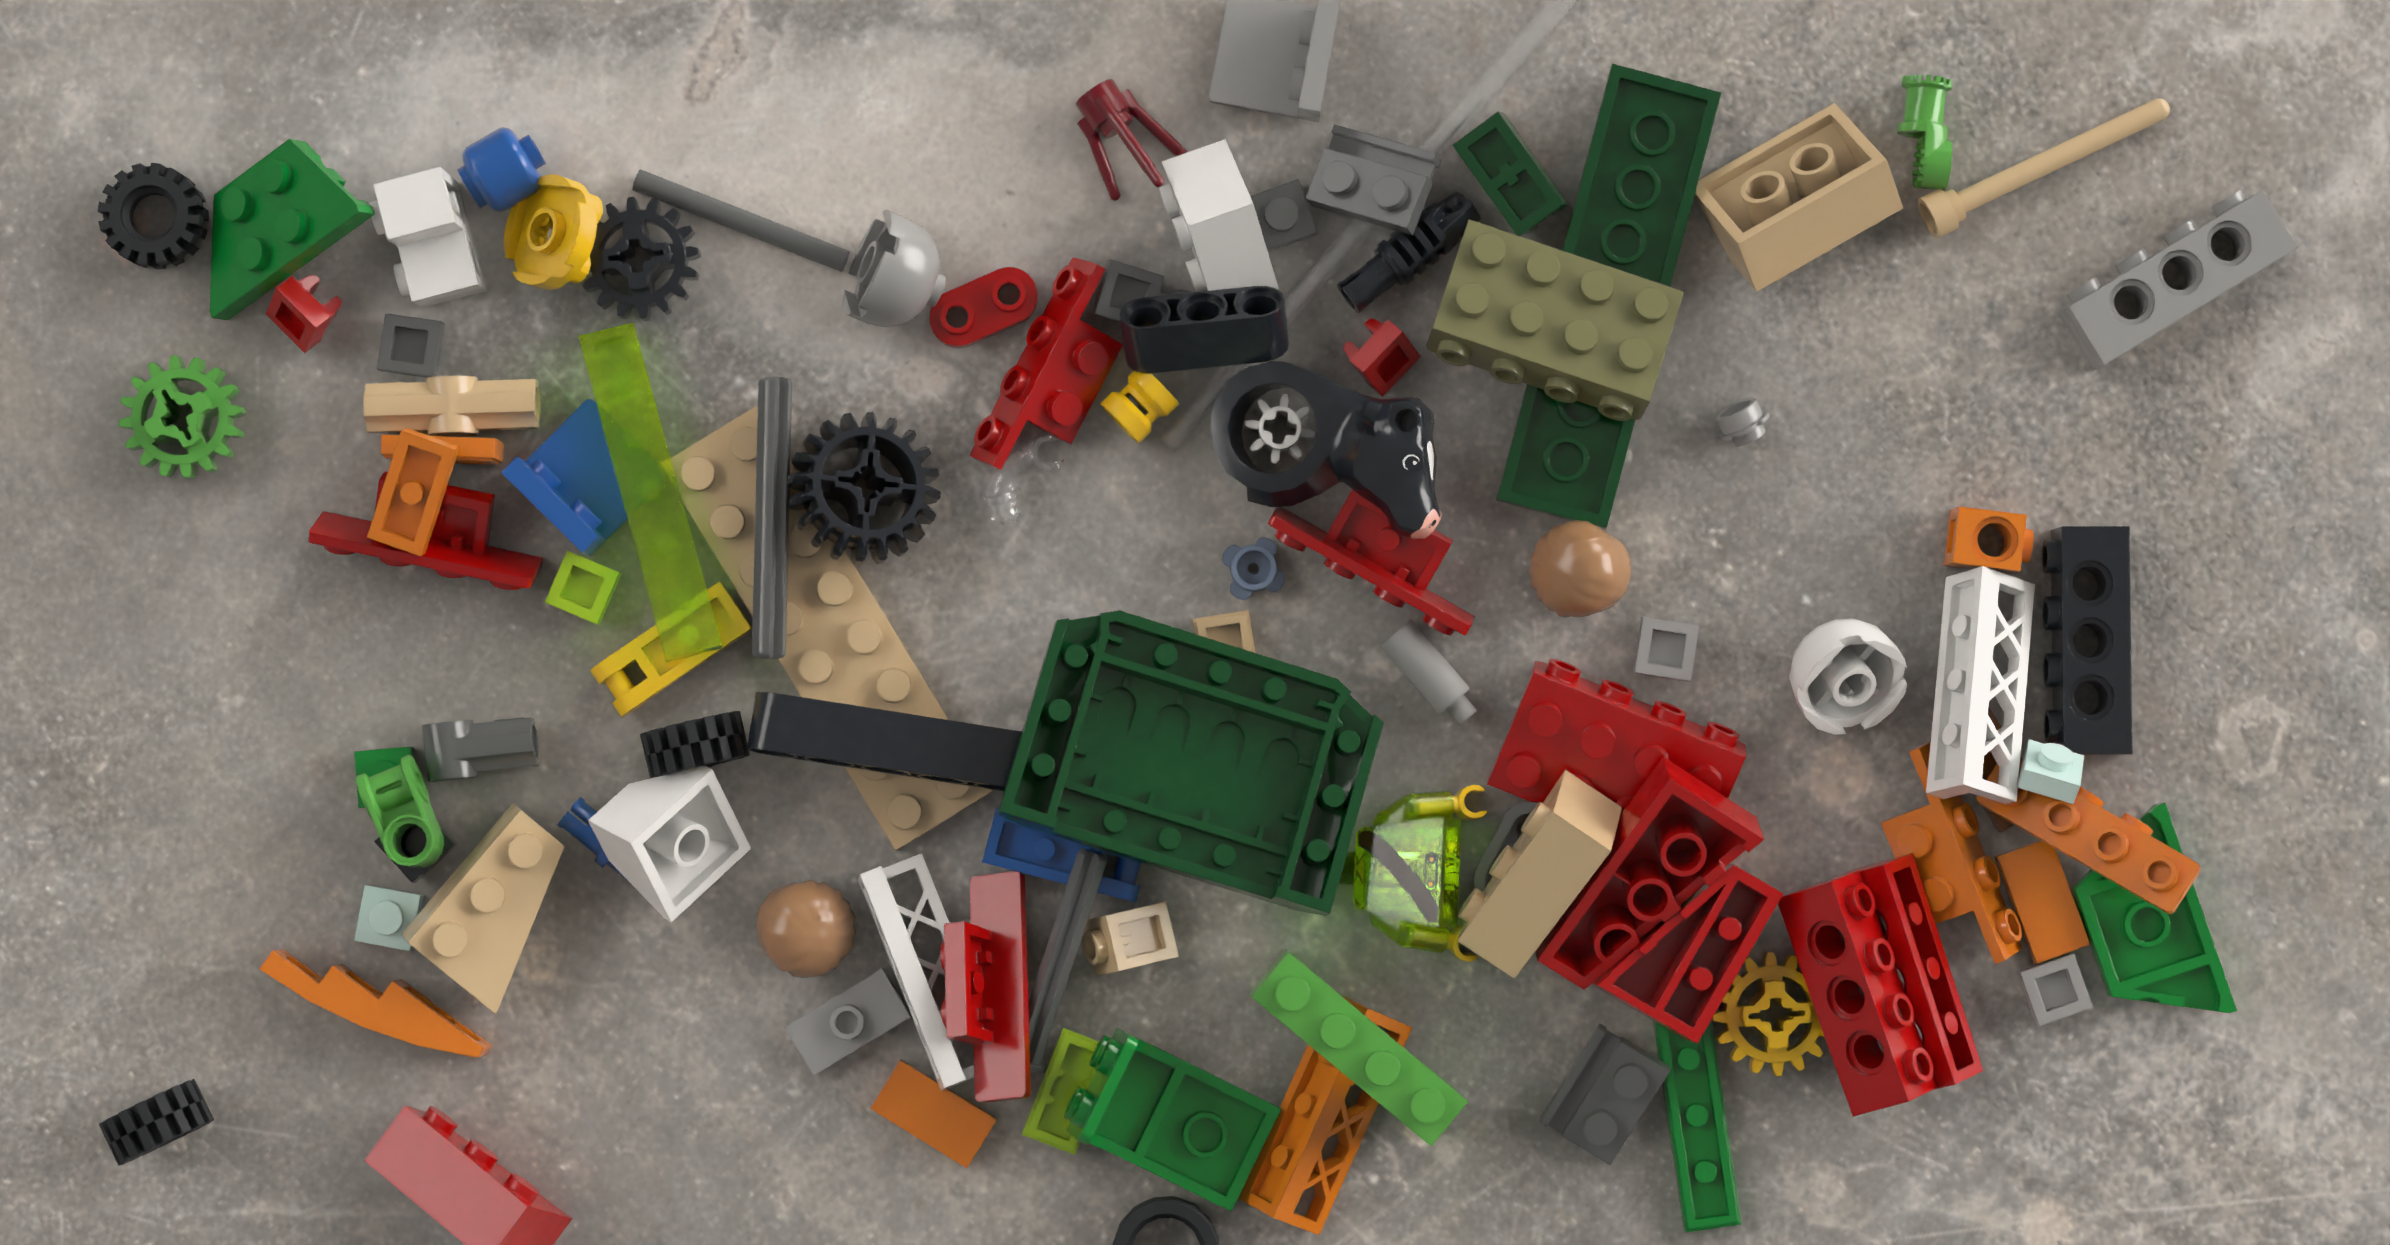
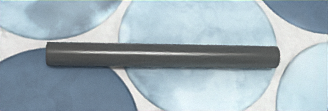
[632,169,850,272]

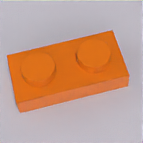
[367,428,460,556]

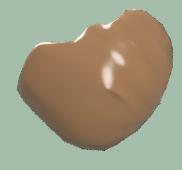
[1528,520,1631,618]
[756,880,856,978]

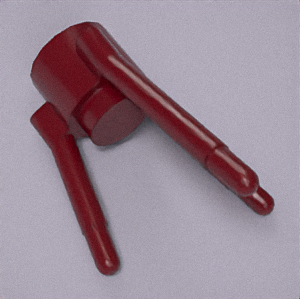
[1076,79,1187,201]

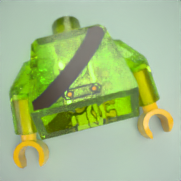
[1339,785,1487,962]

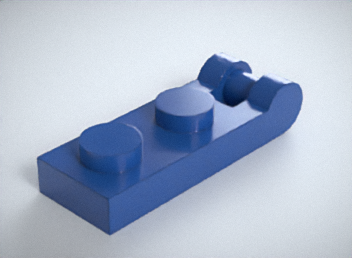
[982,807,1141,902]

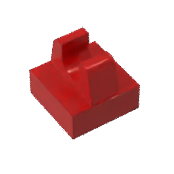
[265,274,342,353]
[1343,318,1421,397]

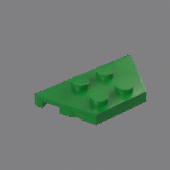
[209,139,375,320]
[2071,803,2237,1013]

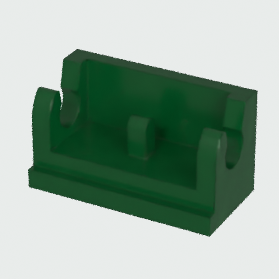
[1452,111,1569,236]

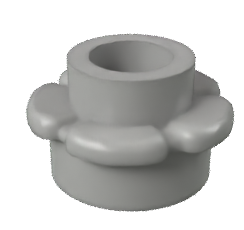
[1715,397,1770,447]

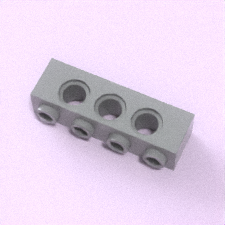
[2058,190,2298,371]

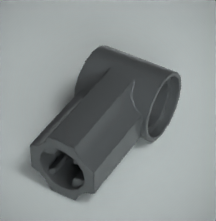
[422,717,539,782]

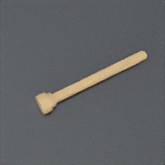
[1917,98,2170,239]

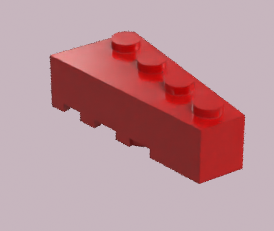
[1535,757,1765,990]

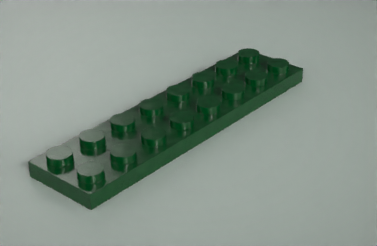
[1496,64,1722,530]

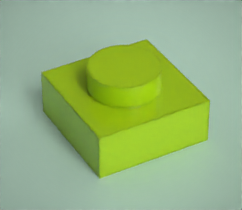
[545,550,622,625]

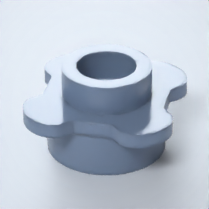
[1222,537,1285,600]

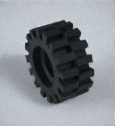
[98,163,209,270]
[640,711,750,778]
[99,1079,214,1166]

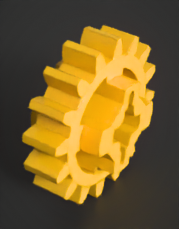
[1711,952,1824,1076]

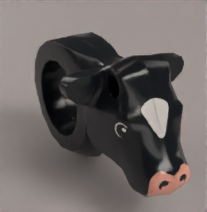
[1210,361,1442,539]

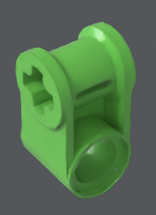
[355,754,444,869]

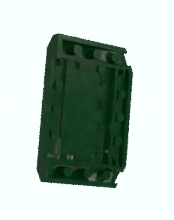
[997,610,1384,916]

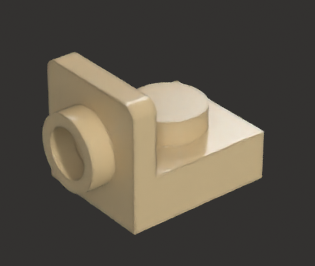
[1083,901,1179,976]

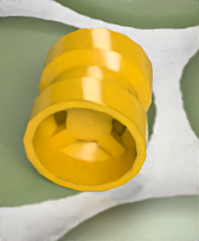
[1100,371,1179,444]

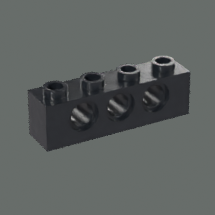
[2042,526,2133,755]

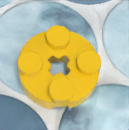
[503,174,603,290]

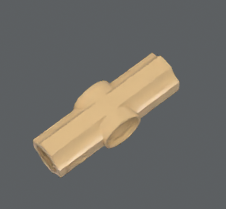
[363,375,541,437]

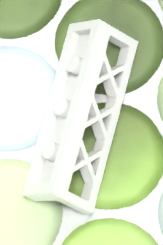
[1926,566,2035,804]
[858,853,974,1091]

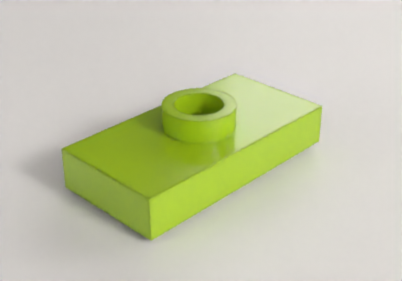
[1021,1027,1099,1155]

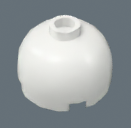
[1789,618,1907,735]

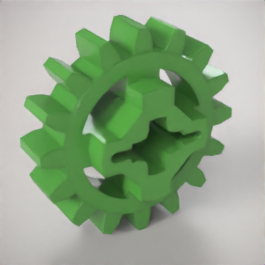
[118,355,247,480]

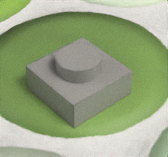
[1633,616,1700,682]
[2017,953,2093,1026]

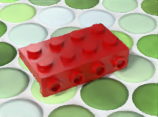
[1487,658,1746,815]

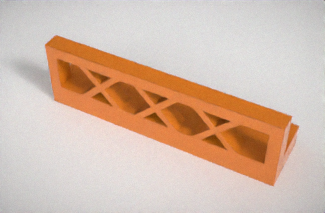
[1238,995,1412,1235]

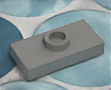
[784,968,912,1076]

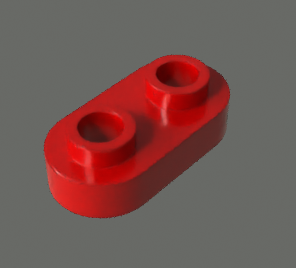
[929,267,1038,348]

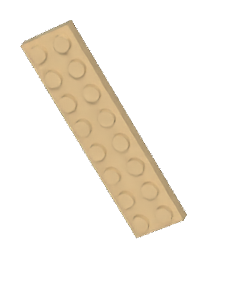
[660,406,993,851]

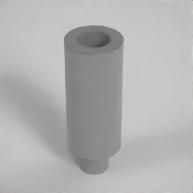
[1381,620,1477,725]

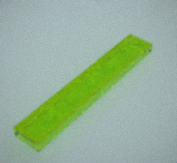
[578,323,722,663]

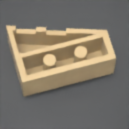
[1457,770,1622,979]
[402,803,565,1014]

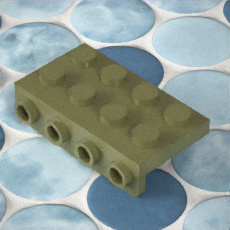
[1426,219,1684,421]

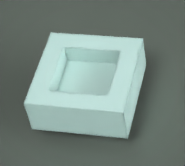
[2018,739,2084,804]
[354,885,424,951]

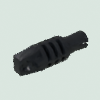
[1337,191,1481,313]

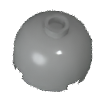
[843,209,946,327]

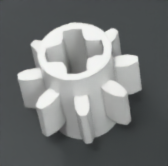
[1244,394,1315,466]

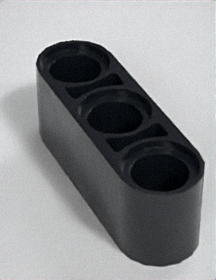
[1120,286,1289,373]

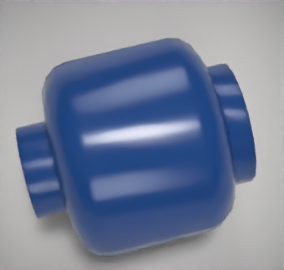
[457,127,546,212]

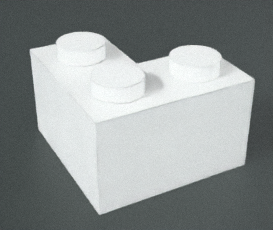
[1158,139,1279,292]
[369,167,487,308]

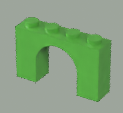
[1250,949,1468,1146]

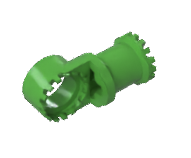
[1897,74,1953,191]

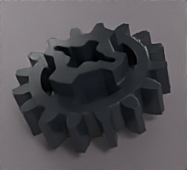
[582,196,701,321]

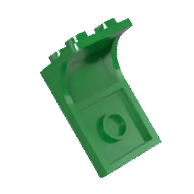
[1064,1028,1281,1211]

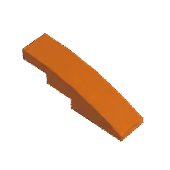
[259,949,492,1058]

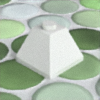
[588,765,751,922]

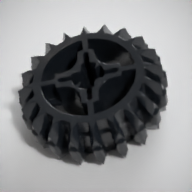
[787,412,941,565]

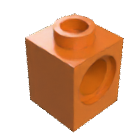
[1943,506,2034,574]

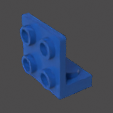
[501,399,668,556]

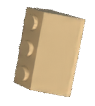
[1694,103,1903,292]

